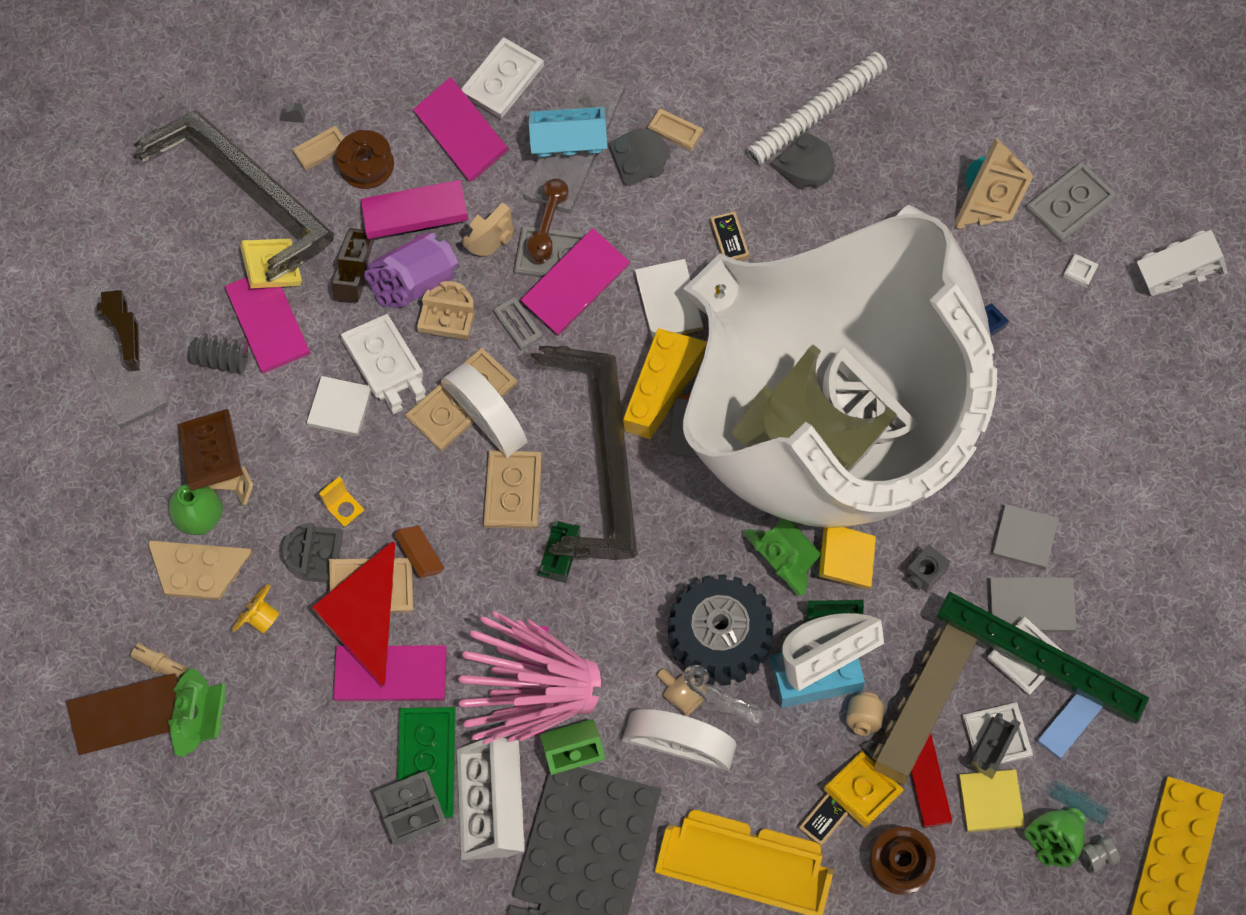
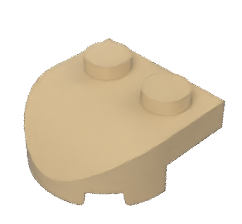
[463,202,514,256]
[417,281,475,341]

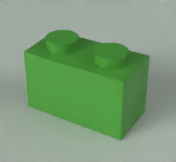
[540,719,605,775]

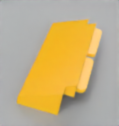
[655,809,834,915]

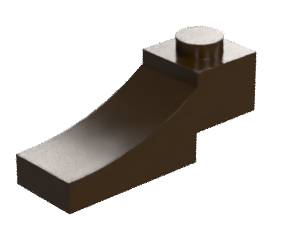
[332,228,374,302]
[97,290,140,371]

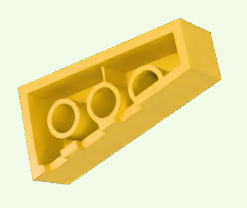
[623,328,707,439]

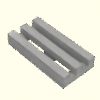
[493,297,543,351]

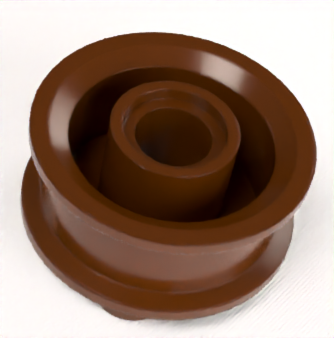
[336,130,394,189]
[870,826,936,895]

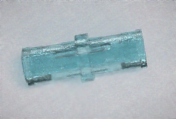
[1051,781,1111,825]

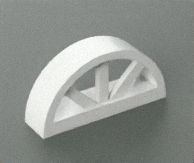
[822,348,919,443]
[441,363,528,458]
[782,613,884,691]
[622,709,737,771]

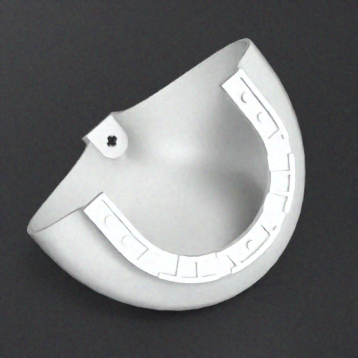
[683,214,997,528]

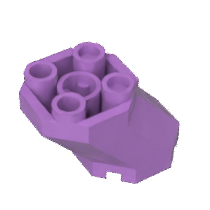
[364,232,458,308]

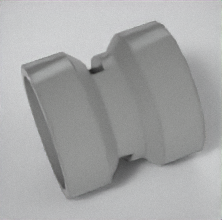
[1081,836,1120,874]

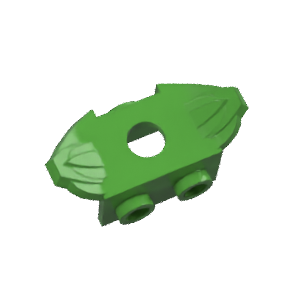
[744,519,821,596]
[168,668,226,757]

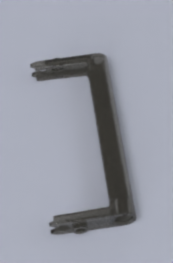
[133,110,335,282]
[531,346,638,560]

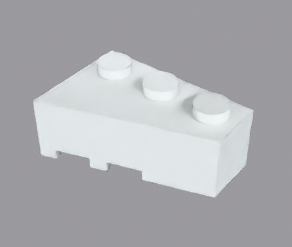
[1137,230,1228,296]

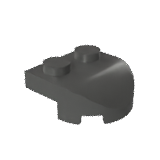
[609,128,670,186]
[772,132,835,189]
[282,523,343,583]

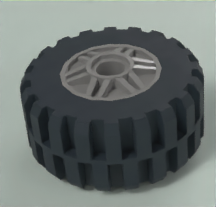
[668,574,773,686]

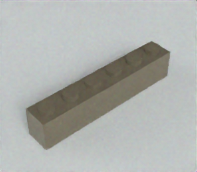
[872,623,978,785]

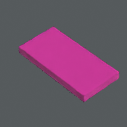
[413,77,510,182]
[361,180,468,239]
[521,228,630,336]
[225,277,311,374]
[334,645,447,701]

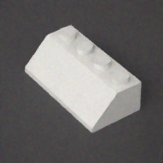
[457,736,525,860]

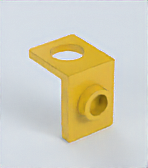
[319,476,364,527]

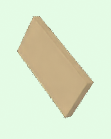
[405,347,518,452]

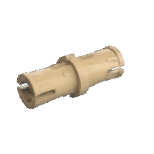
[131,643,187,681]

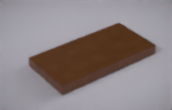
[178,409,243,491]
[66,673,179,755]

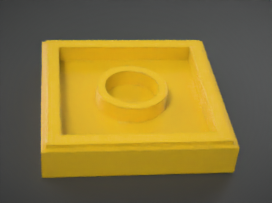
[819,527,876,589]
[824,751,904,829]

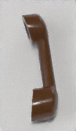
[527,179,569,264]

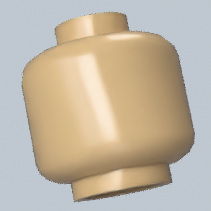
[846,692,885,736]

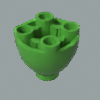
[169,483,223,535]
[1024,807,1087,868]

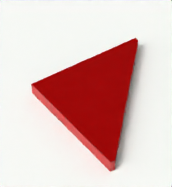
[312,541,396,688]

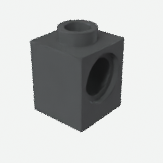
[906,545,950,593]

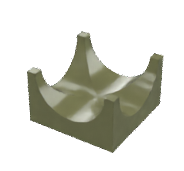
[731,344,897,472]

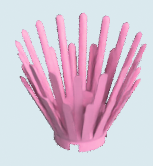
[459,611,601,744]

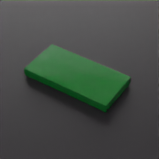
[398,707,456,818]

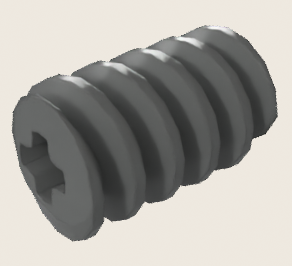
[190,333,249,374]

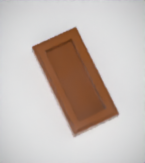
[394,525,445,578]

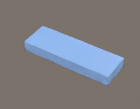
[1037,693,1103,760]

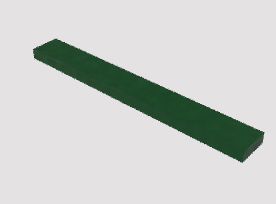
[936,591,1149,724]

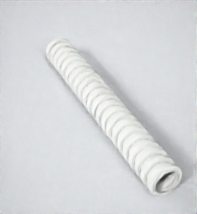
[747,52,887,165]

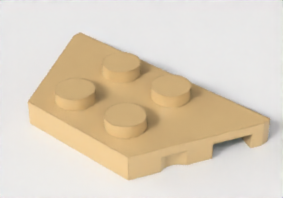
[955,138,1033,229]
[149,541,253,601]

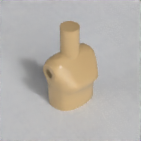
[657,668,706,716]

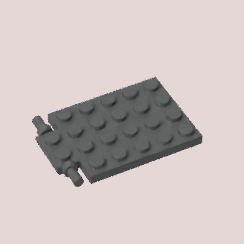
[508,767,662,915]

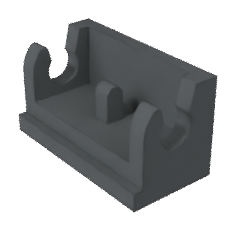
[967,713,1021,779]

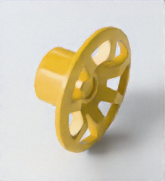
[232,584,280,634]

